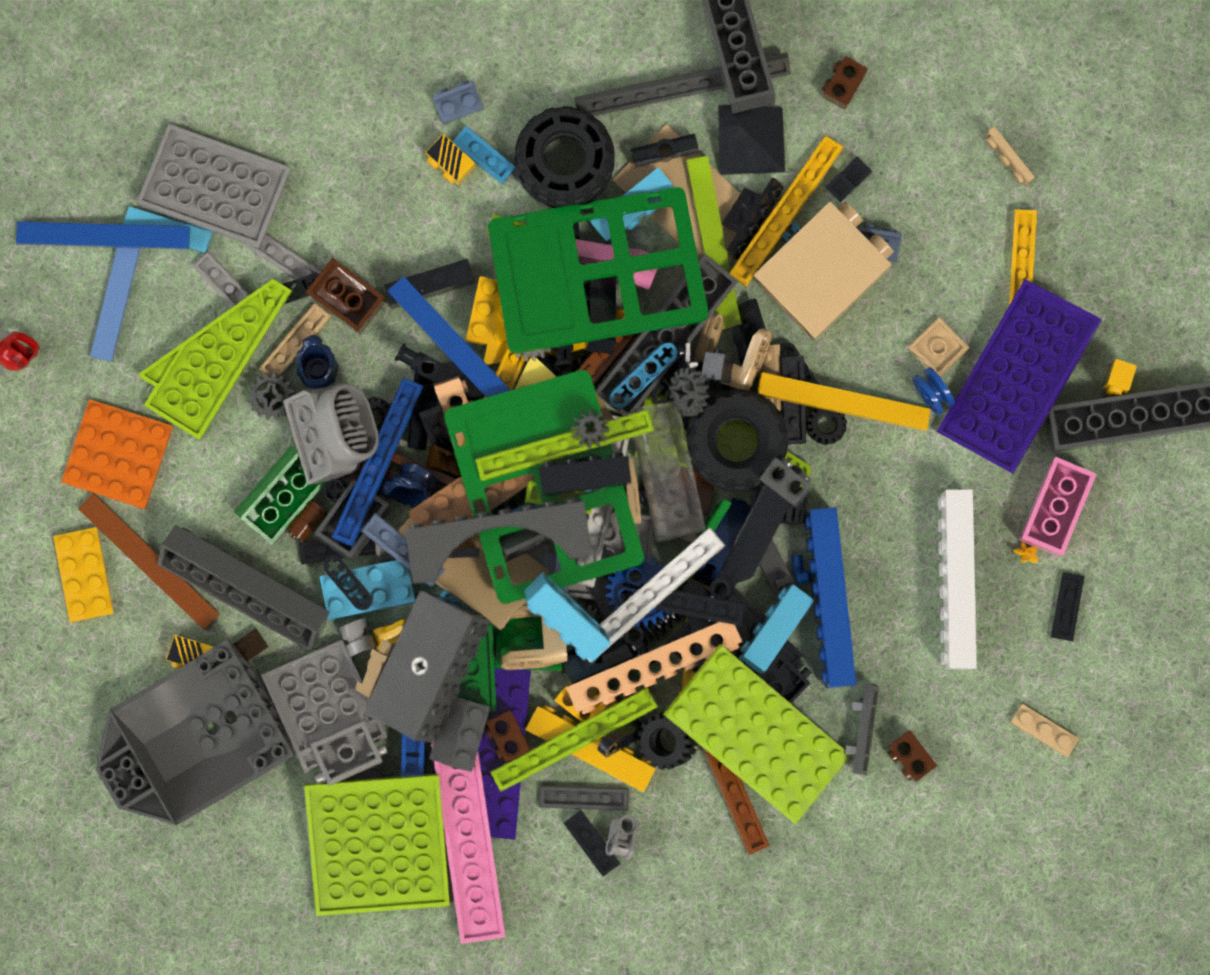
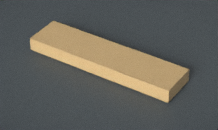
[258,302,332,378]

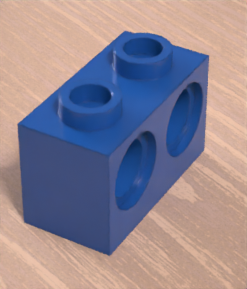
[401,734,426,776]

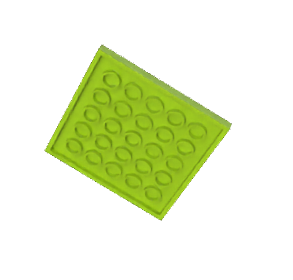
[304,773,450,916]

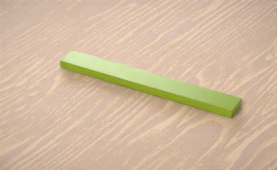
[686,156,741,330]
[475,409,654,481]
[490,687,658,792]

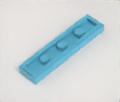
[123,206,213,253]

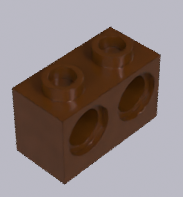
[822,56,868,110]
[485,709,531,762]
[887,730,937,782]

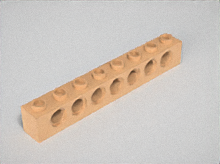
[566,622,742,714]

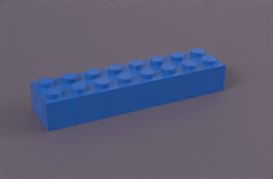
[804,507,857,689]

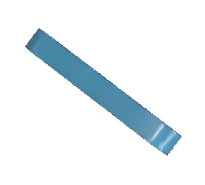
[608,342,678,408]

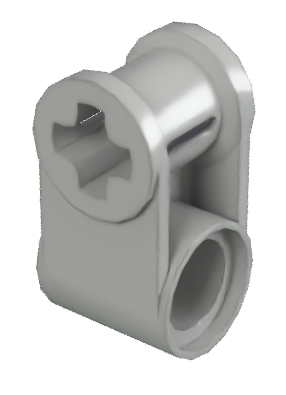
[605,815,637,860]

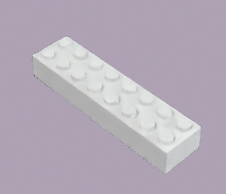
[937,490,977,670]

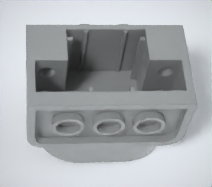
[283,383,379,485]

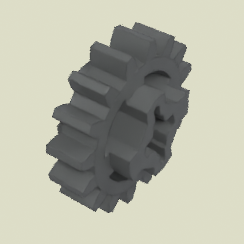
[669,368,709,416]
[247,372,295,420]

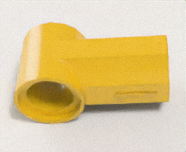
[371,619,407,650]

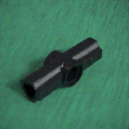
[631,133,699,168]

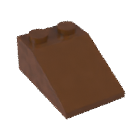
[306,257,386,335]

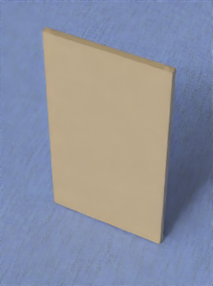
[612,124,767,264]
[398,489,550,630]

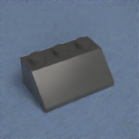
[499,529,552,562]
[429,697,491,772]

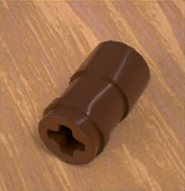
[287,500,327,542]

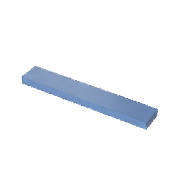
[90,247,141,362]

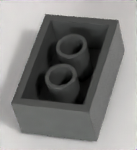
[314,480,391,563]

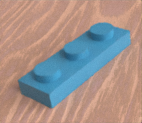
[452,126,516,185]

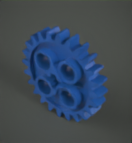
[605,555,671,628]

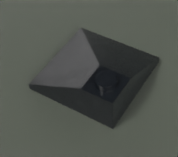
[717,105,785,175]

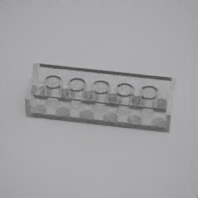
[629,402,706,542]

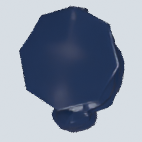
[296,335,339,389]
[380,464,439,508]

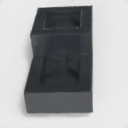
[825,156,873,203]

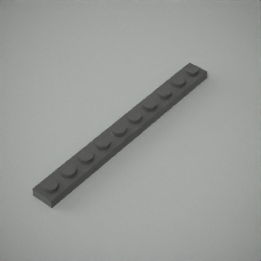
[574,52,791,116]

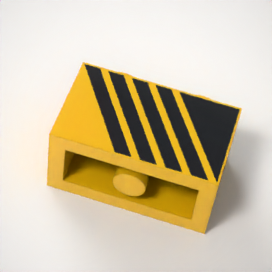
[425,134,476,186]
[1101,359,1137,397]
[166,635,213,669]

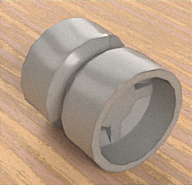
[339,618,377,657]

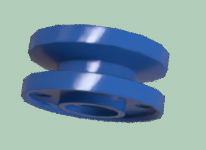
[912,366,955,416]

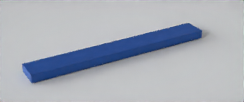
[16,222,190,250]
[387,276,511,398]
[332,378,424,547]

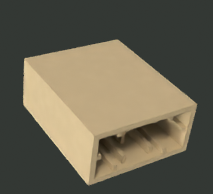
[754,201,894,342]

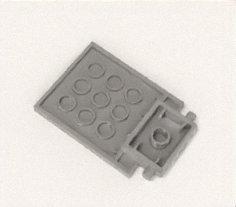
[261,639,388,786]

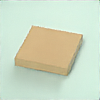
[907,317,970,376]

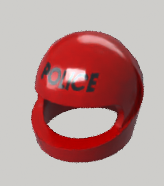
[0,331,40,371]

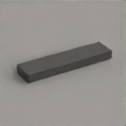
[539,785,629,811]

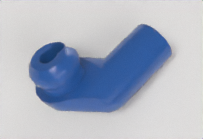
[791,555,811,584]

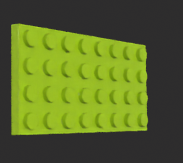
[663,644,851,825]

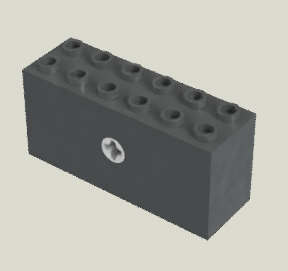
[363,590,490,742]

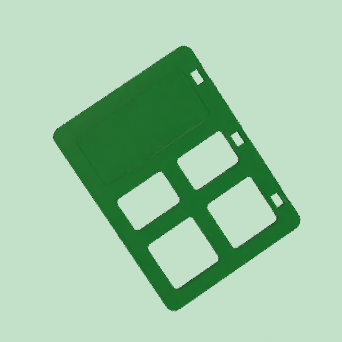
[488,187,708,354]
[444,370,644,604]

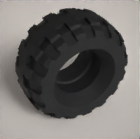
[514,106,615,208]
[686,389,788,492]

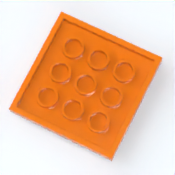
[61,399,173,510]

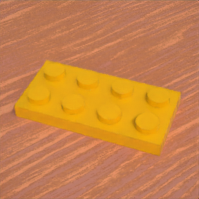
[53,527,114,623]

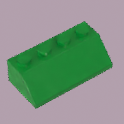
[234,445,326,545]

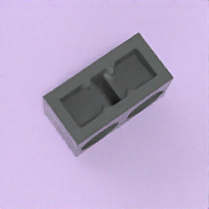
[760,458,813,507]

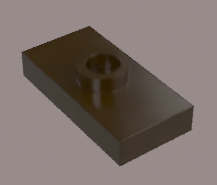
[426,445,461,479]
[233,628,269,662]

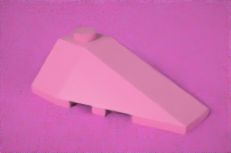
[575,239,658,290]

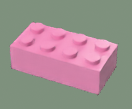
[1019,457,1096,557]

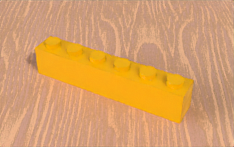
[525,705,656,792]

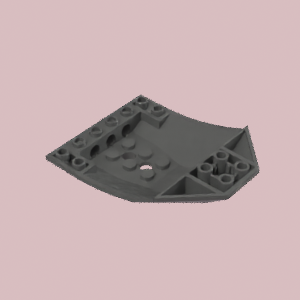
[96,639,295,825]

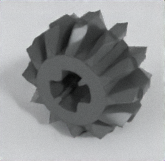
[571,410,609,448]

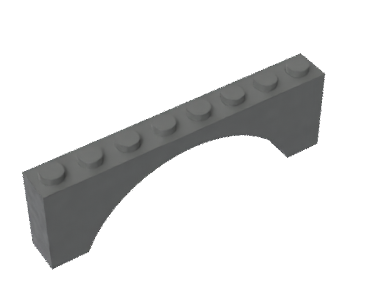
[405,498,592,584]

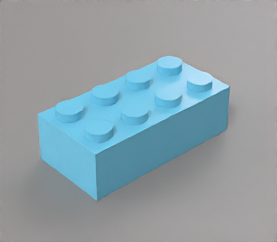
[319,560,416,621]
[524,572,611,662]

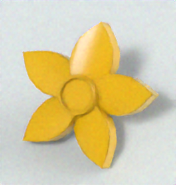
[1013,542,1039,563]

